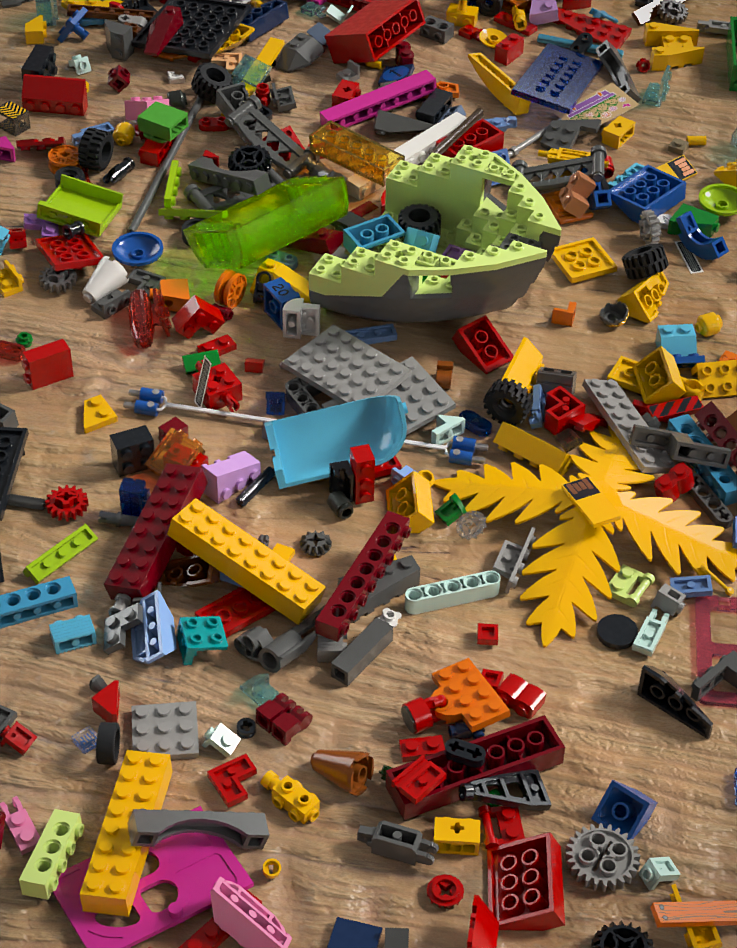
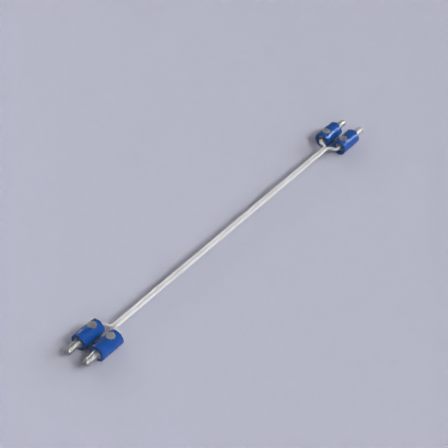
[123,387,489,466]

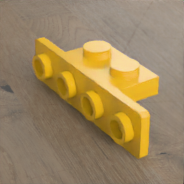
[669,883,723,948]

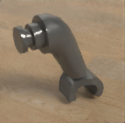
[302,156,348,194]

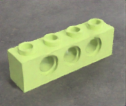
[19,809,84,900]

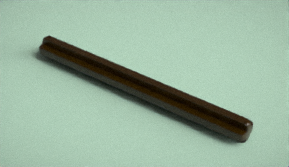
[429,108,484,155]

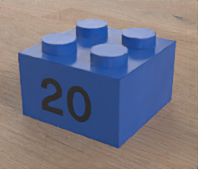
[263,277,301,330]

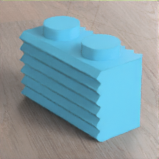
[49,614,97,654]

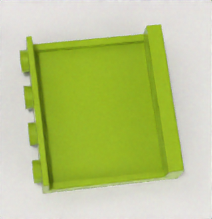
[37,174,123,237]

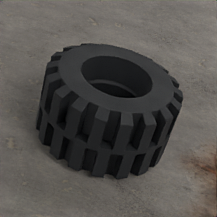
[191,62,233,103]
[78,128,114,171]
[398,204,441,242]
[622,244,669,279]

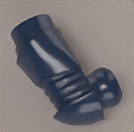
[448,722,485,740]

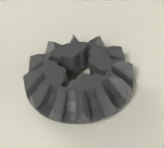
[300,530,332,556]

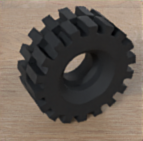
[483,378,533,426]

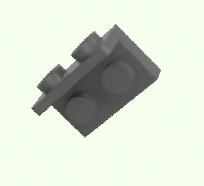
[91,289,132,319]

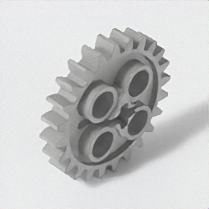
[565,823,640,892]

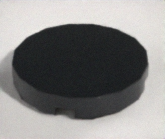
[597,614,638,650]

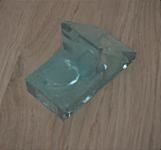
[240,673,279,706]

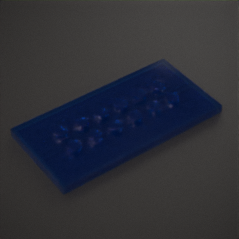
[511,43,604,114]

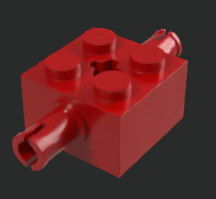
[192,360,243,412]

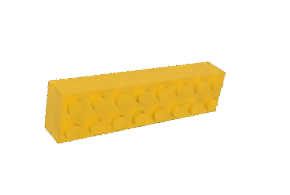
[167,498,326,625]
[80,750,172,917]

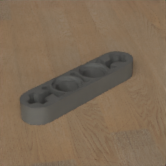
[688,473,733,529]

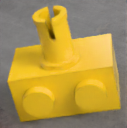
[446,0,479,27]

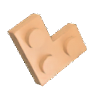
[211,52,242,75]

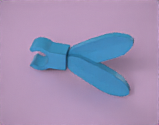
[589,8,618,23]

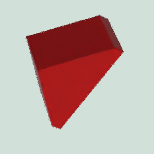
[91,680,120,723]

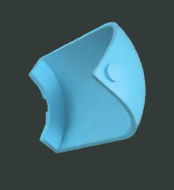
[264,395,408,489]

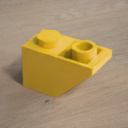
[25,15,47,45]

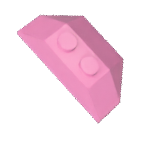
[210,877,292,948]

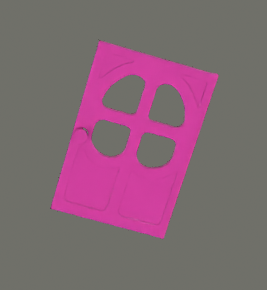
[52,806,254,948]

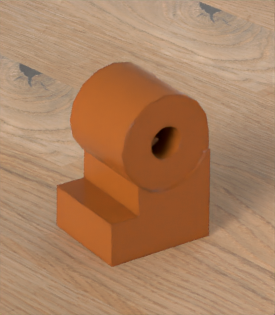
[436,360,454,389]

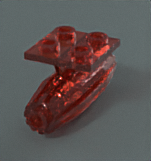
[128,288,172,349]

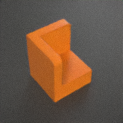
[551,301,577,327]

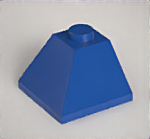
[591,780,658,840]

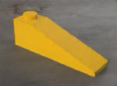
[617,272,669,323]

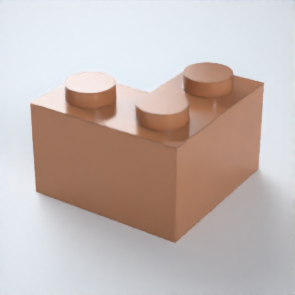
[559,170,596,219]

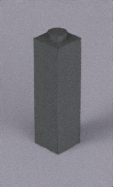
[331,617,393,686]

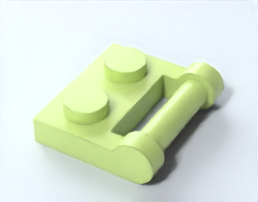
[609,564,655,607]

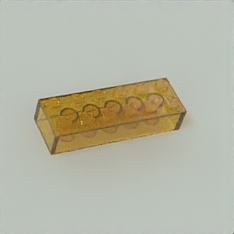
[309,120,405,187]

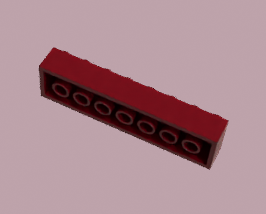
[103,463,208,601]
[385,715,565,820]

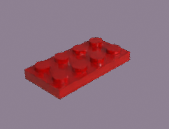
[195,587,276,638]

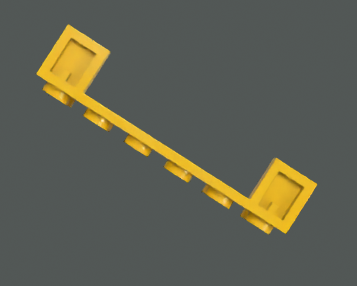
[691,360,737,399]

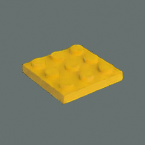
[551,237,618,283]

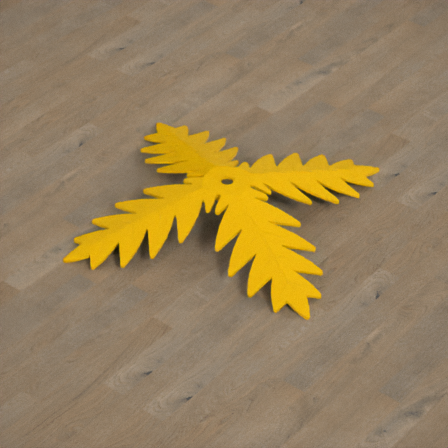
[433,424,737,647]

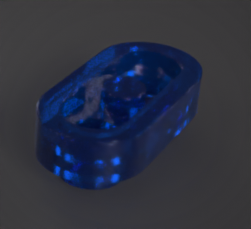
[459,410,492,437]

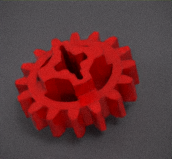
[45,485,89,521]

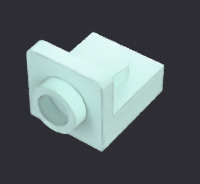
[639,857,681,890]

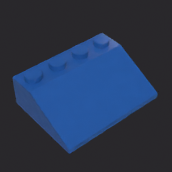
[610,165,686,224]

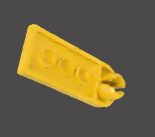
[607,356,704,401]

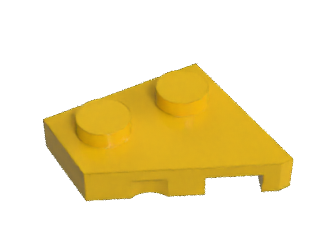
[84,394,118,434]

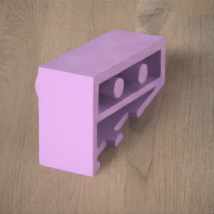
[529,0,559,25]
[201,451,261,504]

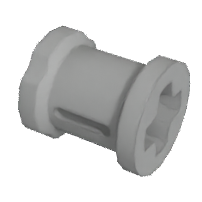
[108,593,133,616]

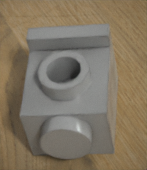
[650,583,686,616]

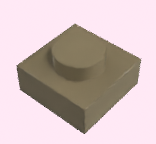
[668,138,689,155]

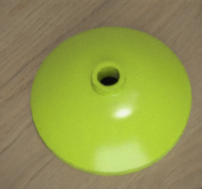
[698,184,737,217]

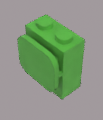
[137,101,188,143]

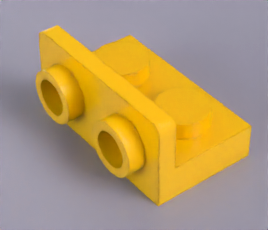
[0,260,24,298]

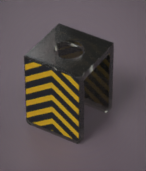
[0,101,31,137]

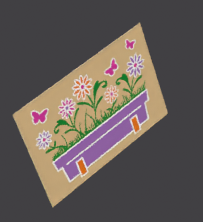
[554,83,640,135]

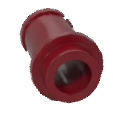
[213,303,234,321]

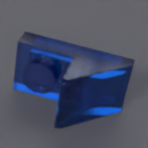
[266,391,286,415]

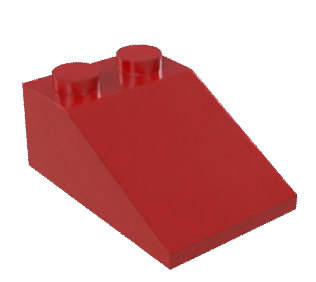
[452,315,514,374]

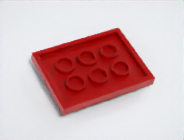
[35,233,104,271]

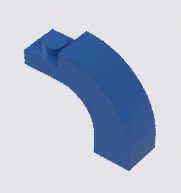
[581,168,612,210]
[676,211,729,260]

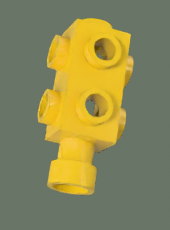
[260,770,320,824]

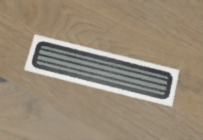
[675,241,704,274]
[194,355,211,408]

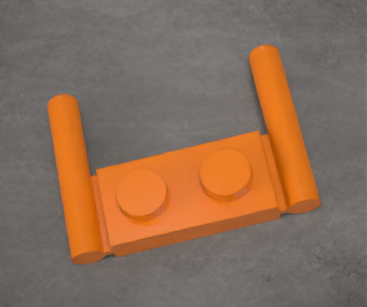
[542,190,594,225]

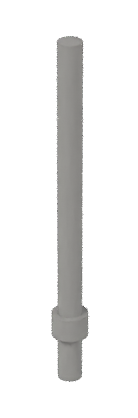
[508,118,562,158]

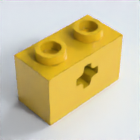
[601,116,635,149]
[433,817,480,856]

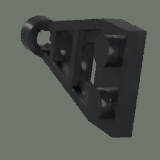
[458,770,552,811]

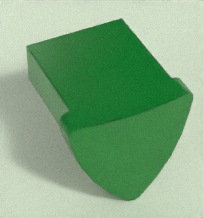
[435,493,467,526]

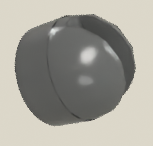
[89,674,107,693]

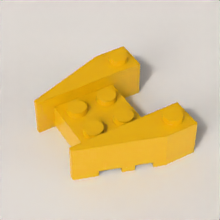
[643,22,705,71]

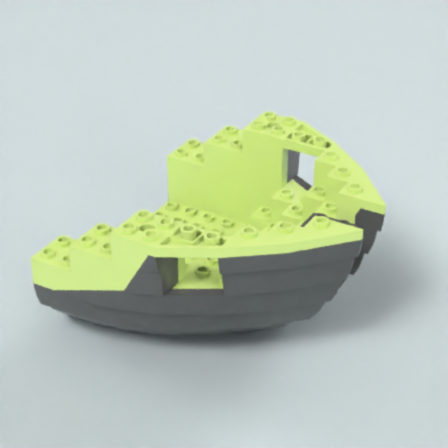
[309,144,562,323]

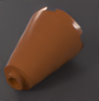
[310,749,374,796]

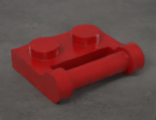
[478,805,525,849]

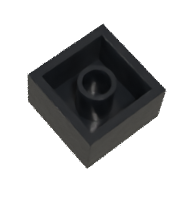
[109,425,156,477]

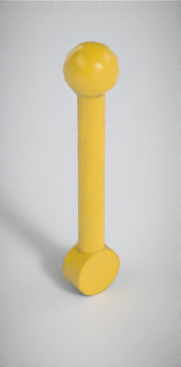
[700,564,734,596]

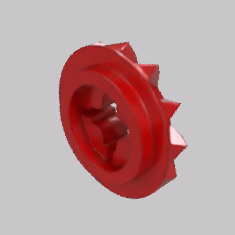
[427,874,464,909]

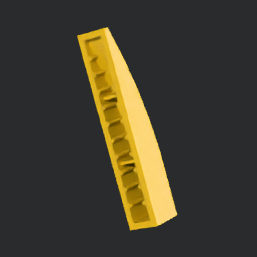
[468,52,532,116]

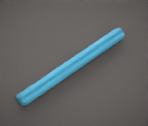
[537,34,624,58]

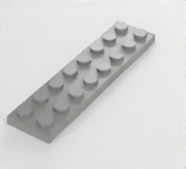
[582,379,675,474]

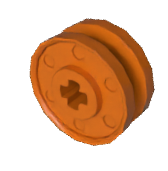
[48,145,82,174]
[214,269,247,309]

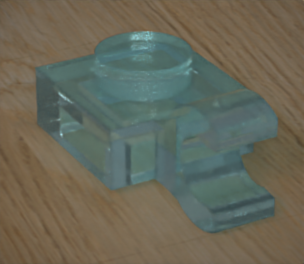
[301,2,326,18]

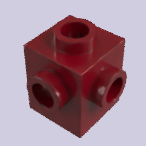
[108,65,130,93]

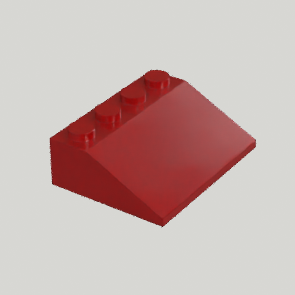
[487,832,565,931]

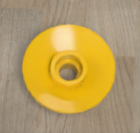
[479,28,507,49]

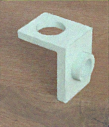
[325,4,354,24]

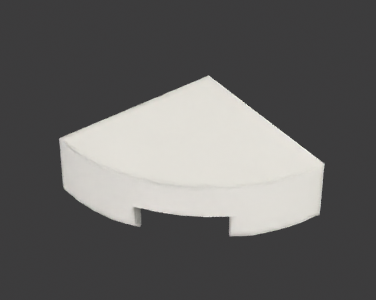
[167,71,185,84]

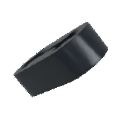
[444,738,486,768]

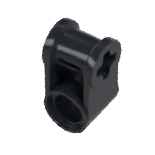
[253,271,274,304]

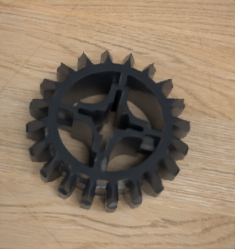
[228,143,272,174]
[591,920,654,948]

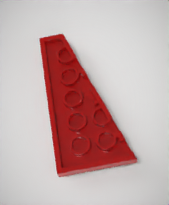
[554,7,632,49]

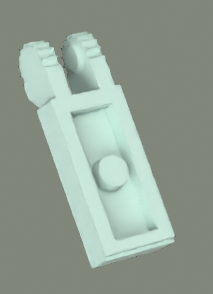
[632,608,670,657]

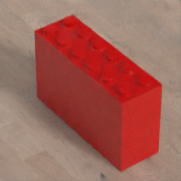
[324,0,426,64]

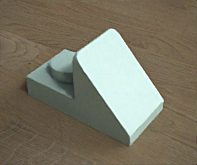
[431,415,465,445]

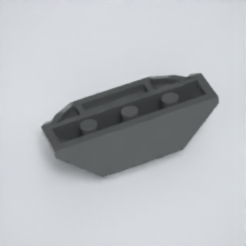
[276,33,325,73]

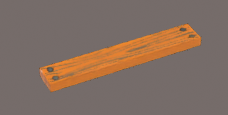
[650,900,737,927]

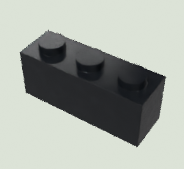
[415,88,453,125]

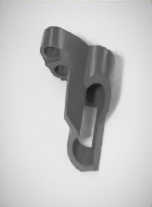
[234,605,325,673]

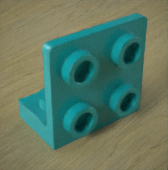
[176,616,228,665]

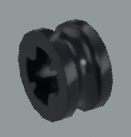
[237,718,256,739]

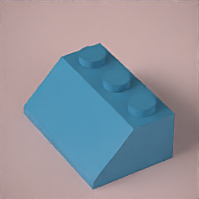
[343,214,406,254]

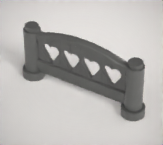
[225,95,320,179]
[512,145,607,191]
[184,167,287,210]

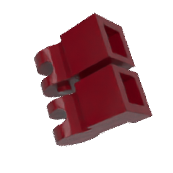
[256,693,313,746]

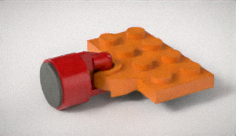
[401,658,510,734]

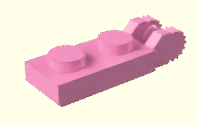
[0,796,40,855]

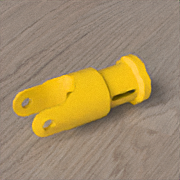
[512,5,527,31]

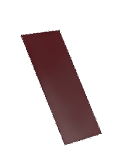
[351,201,379,217]

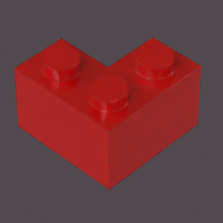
[171,295,225,339]
[544,386,586,437]

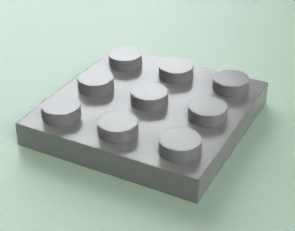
[131,701,199,760]

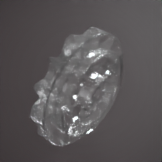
[456,511,487,541]

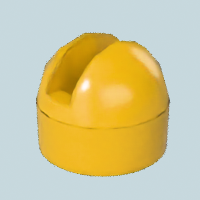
[262,858,281,879]

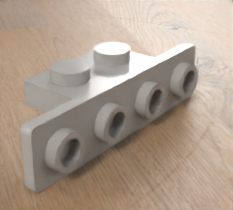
[492,527,536,594]

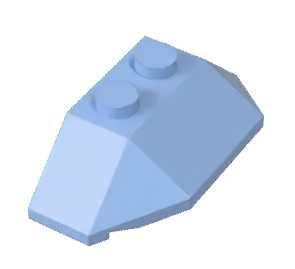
[131,590,177,664]

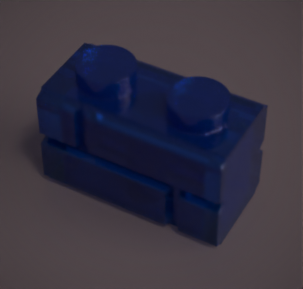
[119,478,150,517]

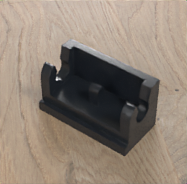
[329,460,354,502]

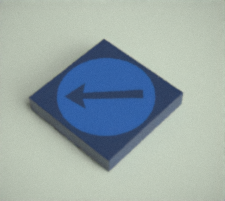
[378,64,415,87]

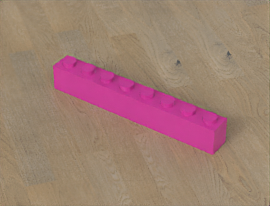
[320,70,436,134]

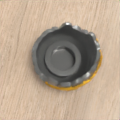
[600,301,629,327]

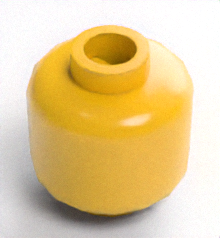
[112,122,135,146]
[695,312,723,337]

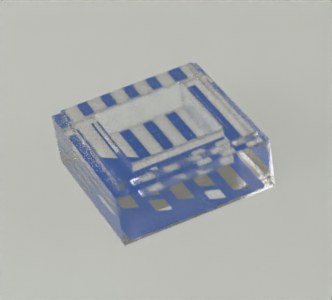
[71,726,97,754]

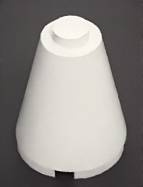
[82,256,129,303]

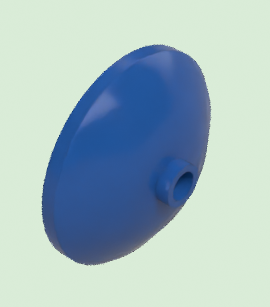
[112,232,163,267]

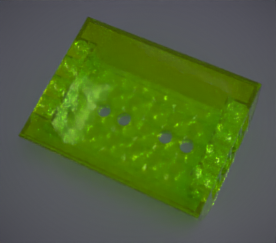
[183,175,349,269]

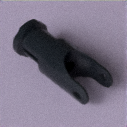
[103,157,135,184]

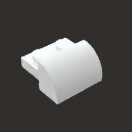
[283,298,320,339]

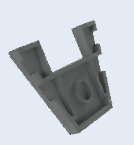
[540,119,601,150]

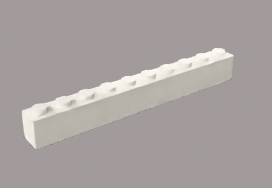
[345,112,467,201]

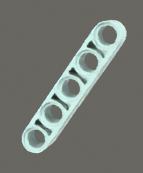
[404,571,501,615]

